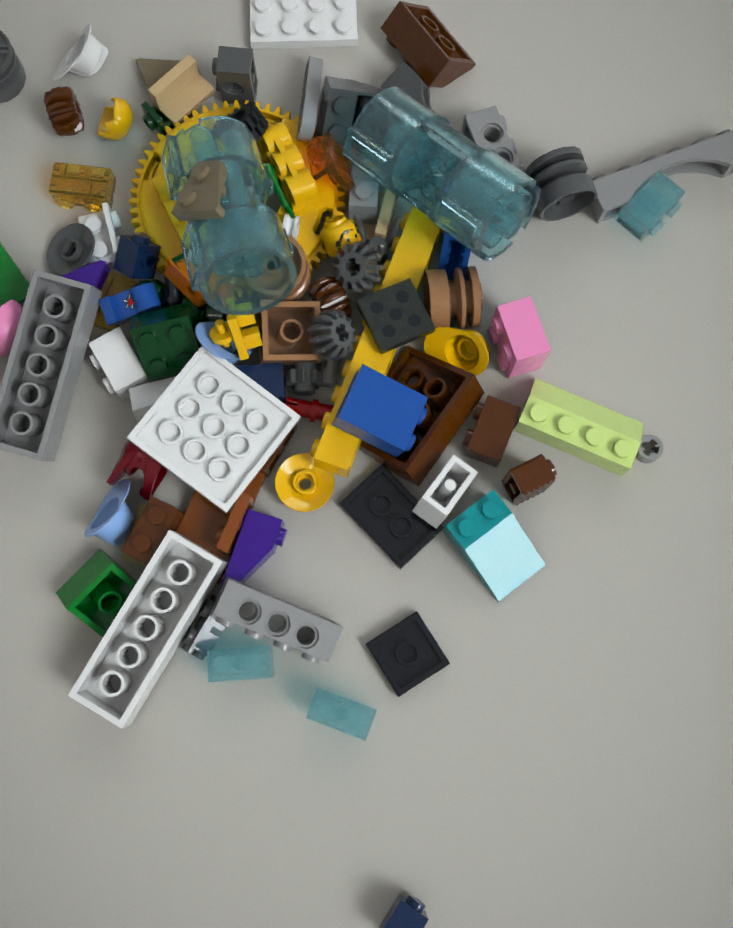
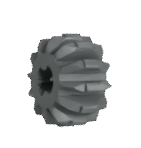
[332,242,384,293]
[307,309,357,361]

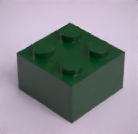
[129,302,202,383]

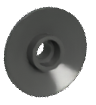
[46,223,95,276]

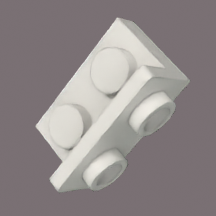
[78,202,121,268]

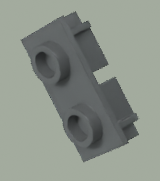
[182,594,226,660]

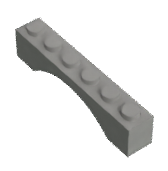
[589,129,733,223]

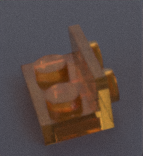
[306,132,355,192]

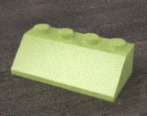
[513,378,643,476]

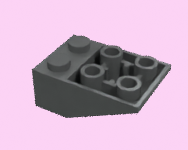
[316,76,413,154]

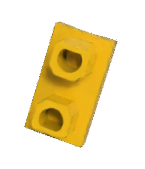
[209,299,263,361]

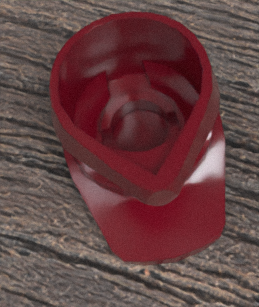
[106,440,168,501]

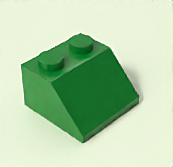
[56,548,137,637]

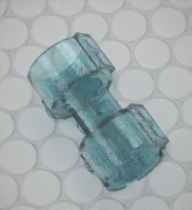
[342,87,541,261]
[161,116,297,315]

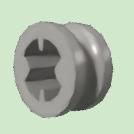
[636,435,663,463]

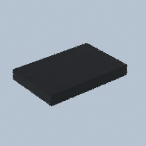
[339,464,444,570]

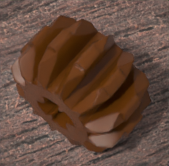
[44,86,85,136]
[309,276,352,318]

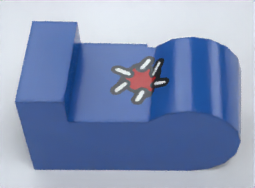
[99,283,162,325]

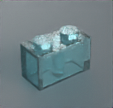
[616,171,685,242]
[207,646,275,682]
[306,687,376,741]

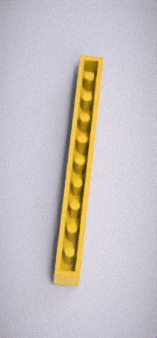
[310,203,446,478]

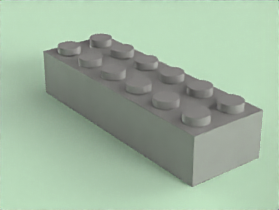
[0,269,103,461]

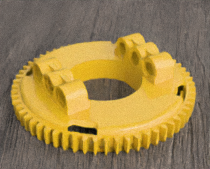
[129,100,346,303]

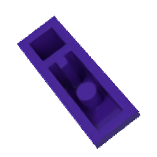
[218,509,287,594]

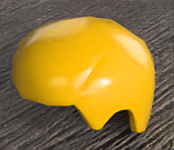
[97,97,133,141]

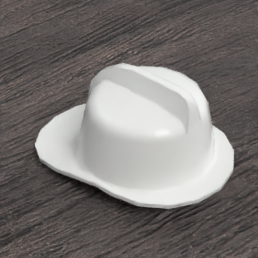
[52,24,108,81]

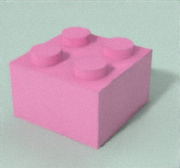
[487,296,551,378]

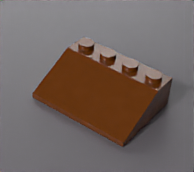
[359,345,485,487]

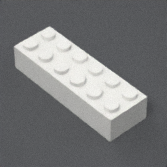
[68,529,228,729]

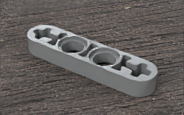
[296,56,323,143]

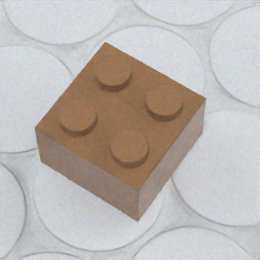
[257,301,322,366]

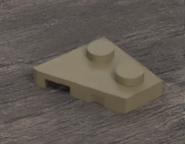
[171,160,227,221]

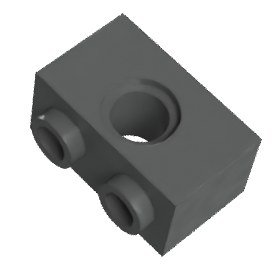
[212,46,258,105]

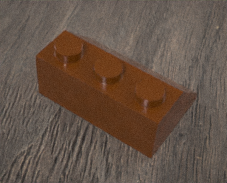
[381,1,476,88]

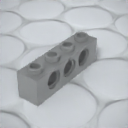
[462,105,536,225]
[211,576,343,664]

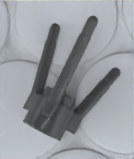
[353,213,401,265]

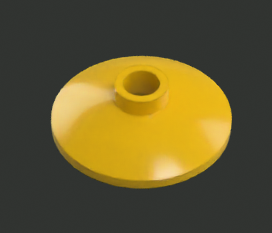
[275,453,335,512]

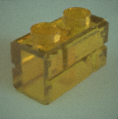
[49,162,116,212]

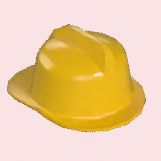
[424,326,491,376]

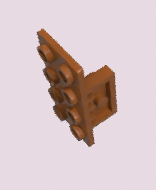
[177,472,265,584]

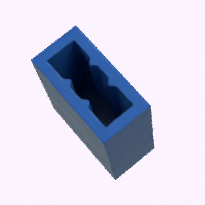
[332,364,428,457]

